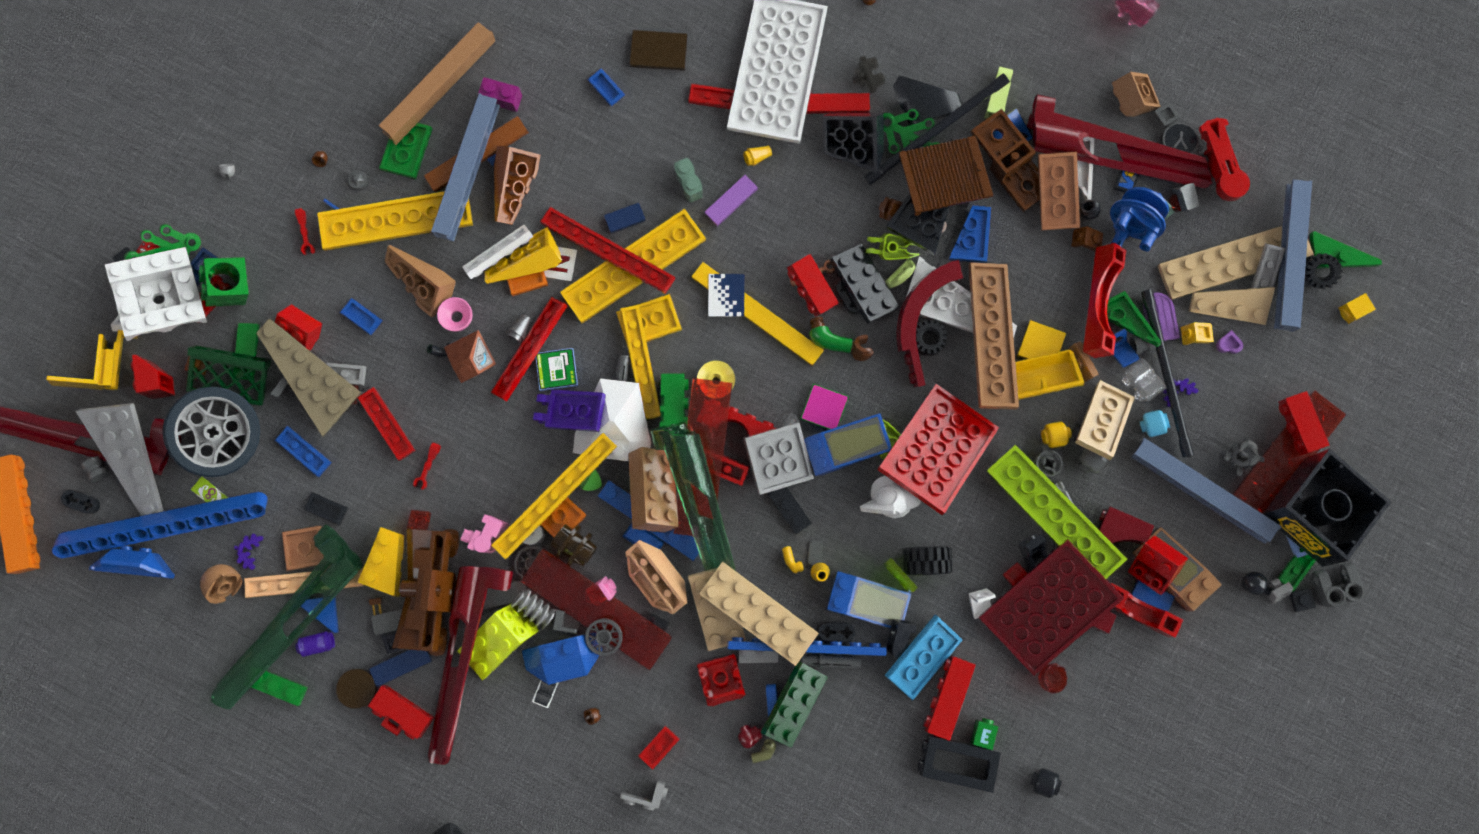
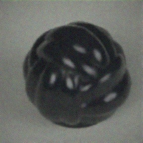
[1080,200,1101,220]

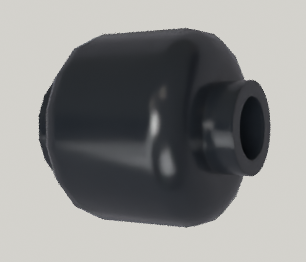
[1031,768,1062,798]

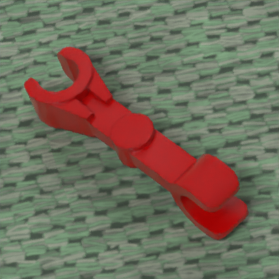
[295,208,315,255]
[413,443,441,490]

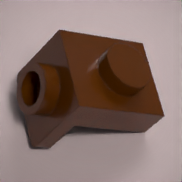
[1071,226,1103,252]

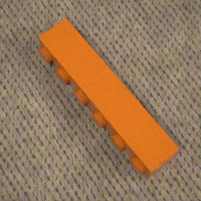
[0,454,40,574]

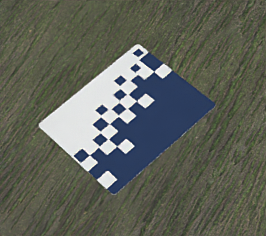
[708,274,745,316]

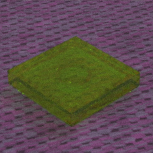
[883,558,918,592]

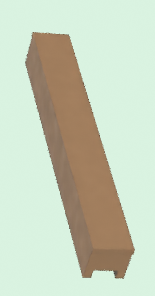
[379,22,495,145]

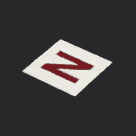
[544,247,577,281]

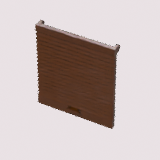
[899,135,993,216]

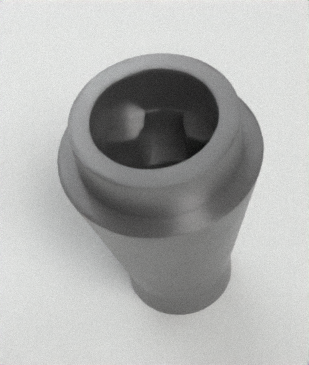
[507,314,531,344]

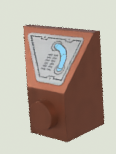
[444,330,496,383]

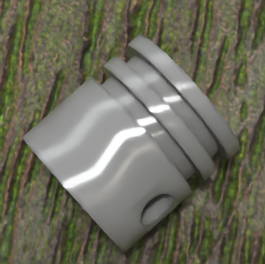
[523,526,545,546]

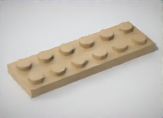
[699,562,819,666]

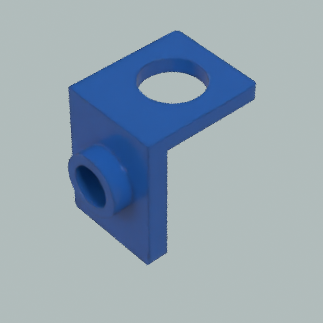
[1113,329,1139,368]

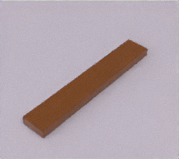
[424,116,529,192]

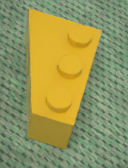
[358,527,404,597]

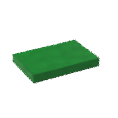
[379,123,433,180]

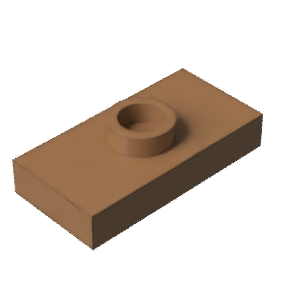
[1068,341,1099,382]

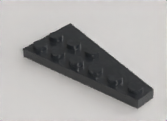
[886,138,955,256]

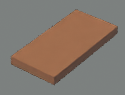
[1038,152,1080,231]

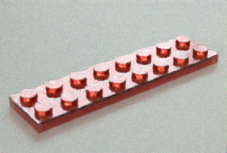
[674,378,733,539]
[1232,391,1346,514]
[521,549,672,670]

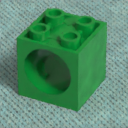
[198,257,249,307]

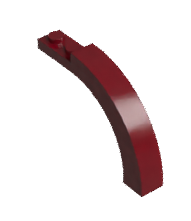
[896,260,963,387]

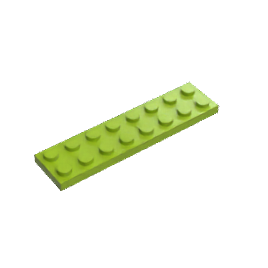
[987,445,1127,579]

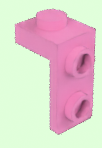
[586,576,617,606]

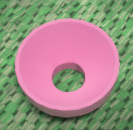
[437,297,473,332]

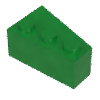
[660,374,689,433]

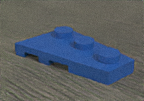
[948,205,991,263]

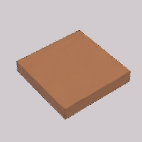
[282,526,327,571]

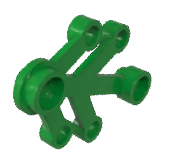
[884,109,940,154]
[124,224,201,260]

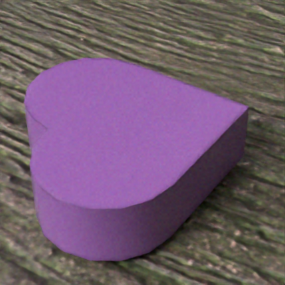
[1216,330,1243,354]

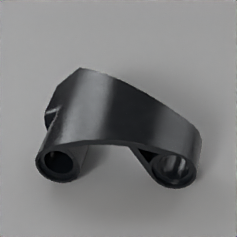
[893,75,962,126]

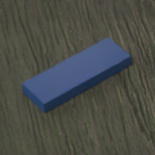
[275,426,332,477]

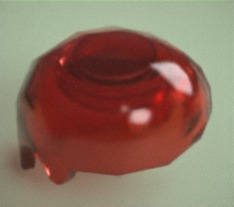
[1038,663,1068,694]

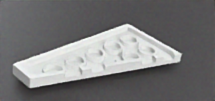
[906,256,1017,338]

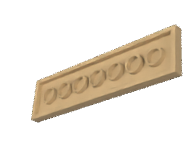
[1158,226,1314,300]

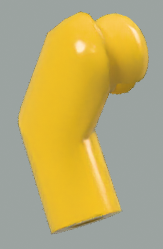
[782,546,804,574]

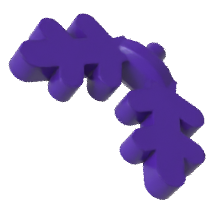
[1163,378,1199,407]
[234,534,264,570]

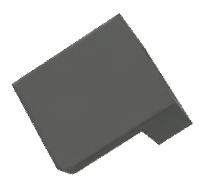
[553,610,582,633]

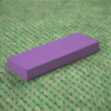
[705,175,758,227]

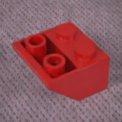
[275,304,322,350]
[131,354,175,399]
[1128,535,1188,595]

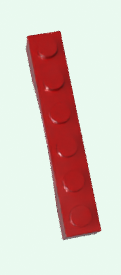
[1083,243,1126,358]

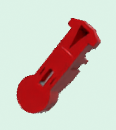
[1199,117,1250,201]

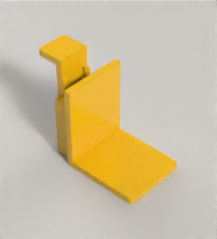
[46,330,138,390]

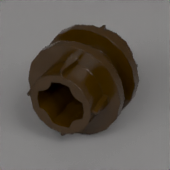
[551,524,597,567]

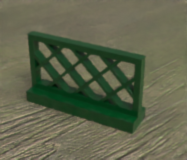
[186,345,271,405]

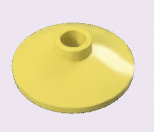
[697,361,735,399]

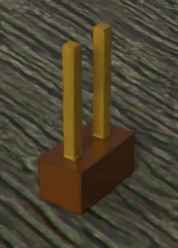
[369,597,383,615]

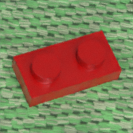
[639,725,680,770]

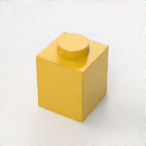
[1339,293,1376,324]

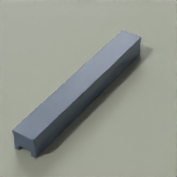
[431,93,500,241]
[1274,179,1312,332]
[1131,438,1282,544]

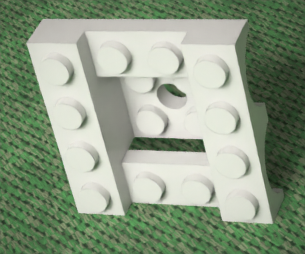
[105,247,207,341]

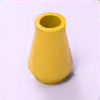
[743,145,772,166]
[811,562,830,582]

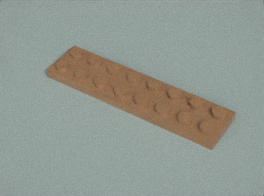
[969,263,1019,409]

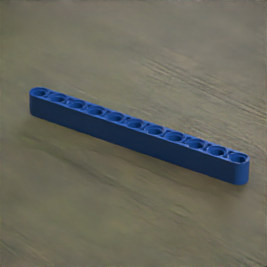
[52,492,268,558]

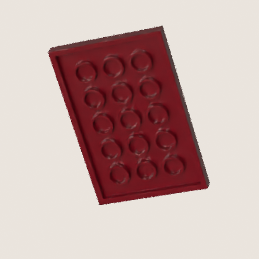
[979,538,1124,676]

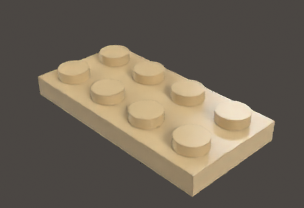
[1075,380,1135,460]
[688,568,746,651]

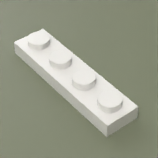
[462,225,533,279]

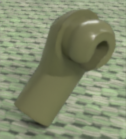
[751,739,776,764]

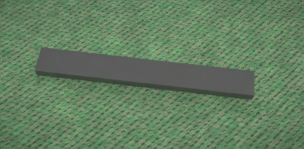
[371,580,527,636]

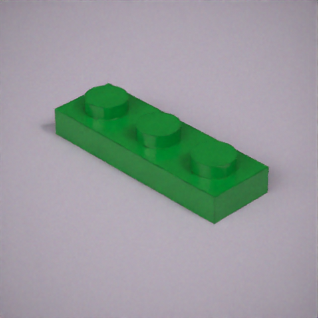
[244,666,308,706]

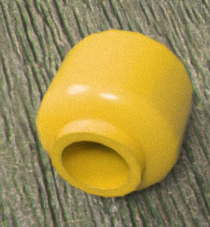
[1041,421,1072,448]

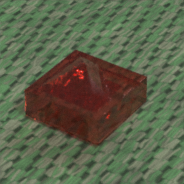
[407,510,431,530]

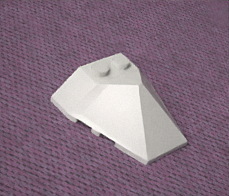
[573,379,651,461]

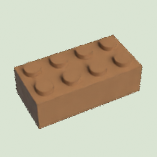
[628,447,678,533]

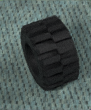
[902,546,953,575]

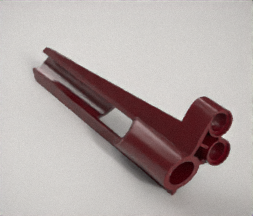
[0,407,182,475]

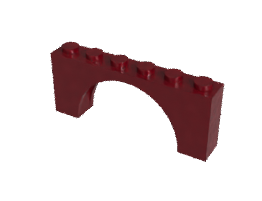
[1091,506,1155,634]

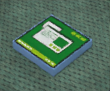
[536,348,578,391]

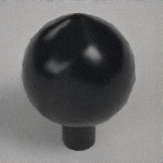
[1242,571,1272,595]

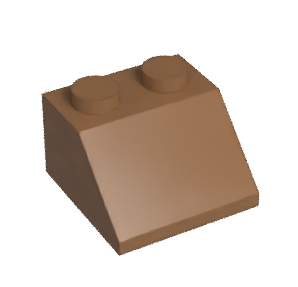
[1112,72,1161,117]

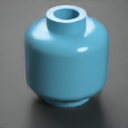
[1140,410,1170,437]

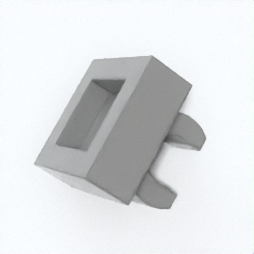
[1268,578,1294,604]

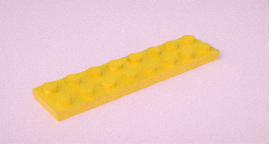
[318,191,473,251]
[560,209,706,323]

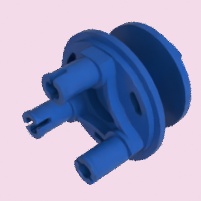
[1110,187,1169,252]

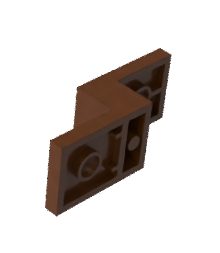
[970,109,1040,213]

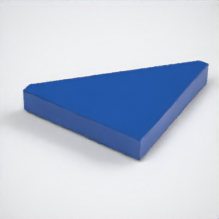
[297,596,339,633]

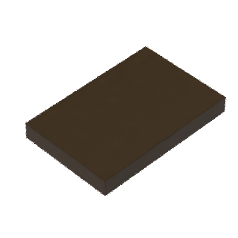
[630,30,688,71]

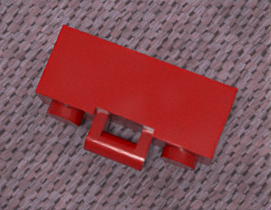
[368,685,435,740]

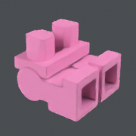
[460,514,510,553]

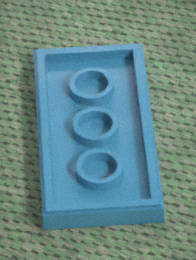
[885,615,962,700]

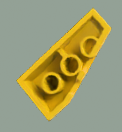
[485,227,562,284]

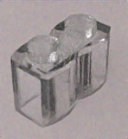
[1121,358,1167,404]

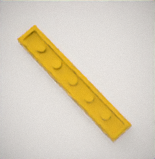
[620,305,661,420]

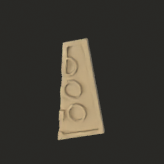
[1189,287,1275,325]

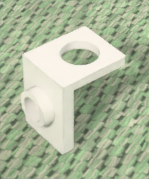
[968,588,995,619]

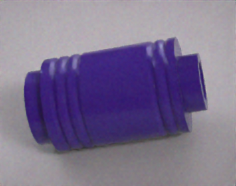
[295,631,335,657]

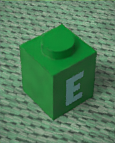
[970,718,998,750]

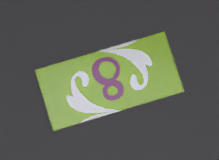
[191,476,228,502]

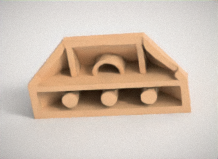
[625,540,687,614]

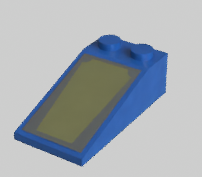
[804,413,892,476]
[826,571,911,628]

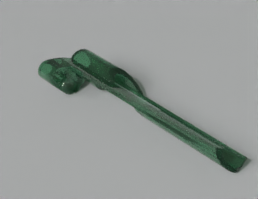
[650,422,736,571]

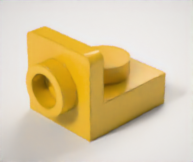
[1181,322,1214,345]

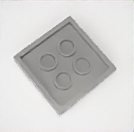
[743,422,814,495]

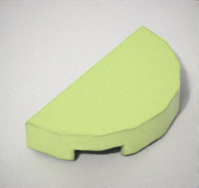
[885,258,916,288]

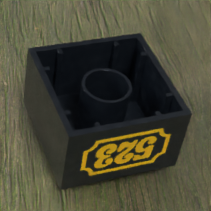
[1263,449,1392,567]

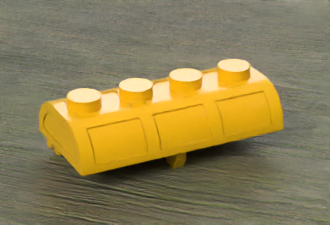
[1015,349,1084,400]

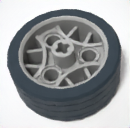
[162,387,260,477]

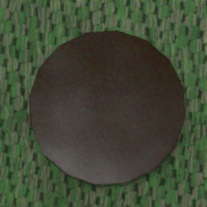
[336,669,377,709]

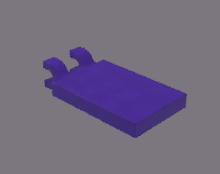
[533,390,606,432]

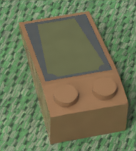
[1132,527,1222,611]

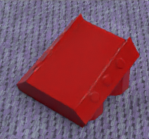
[697,654,746,707]

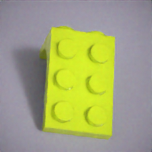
[457,603,538,681]

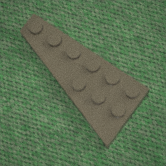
[257,319,362,437]

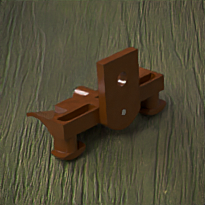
[392,529,459,656]

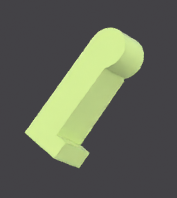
[984,66,1013,118]

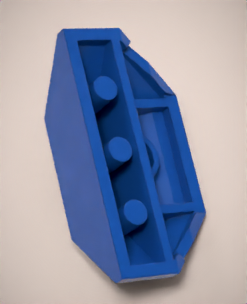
[89,546,175,579]
[522,632,603,685]

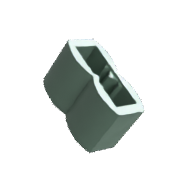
[674,158,703,203]

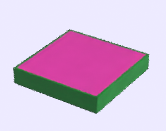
[800,383,849,430]

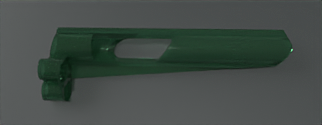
[211,524,363,710]

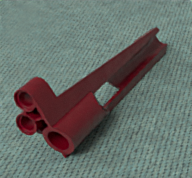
[1027,94,1212,188]
[428,566,513,765]

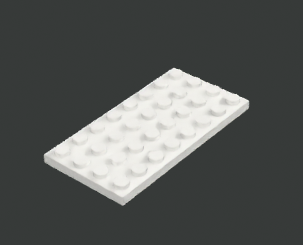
[727,0,828,144]

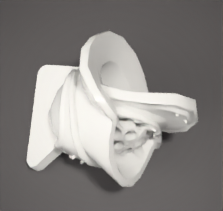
[860,475,921,518]

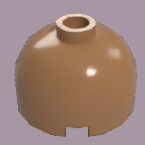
[200,564,243,604]

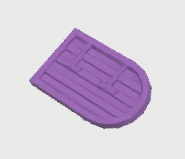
[1143,293,1180,341]

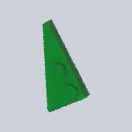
[1310,231,1382,268]
[1107,291,1161,347]

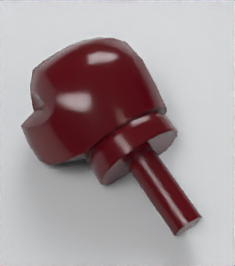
[738,725,763,749]

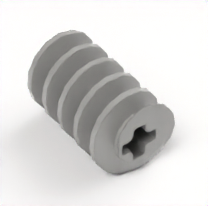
[511,589,556,630]

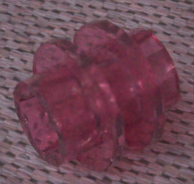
[1114,0,1160,28]

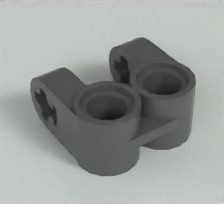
[1312,562,1365,607]

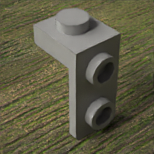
[620,781,668,811]

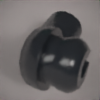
[427,343,450,357]

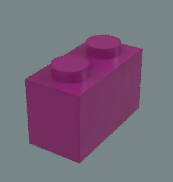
[478,77,523,112]

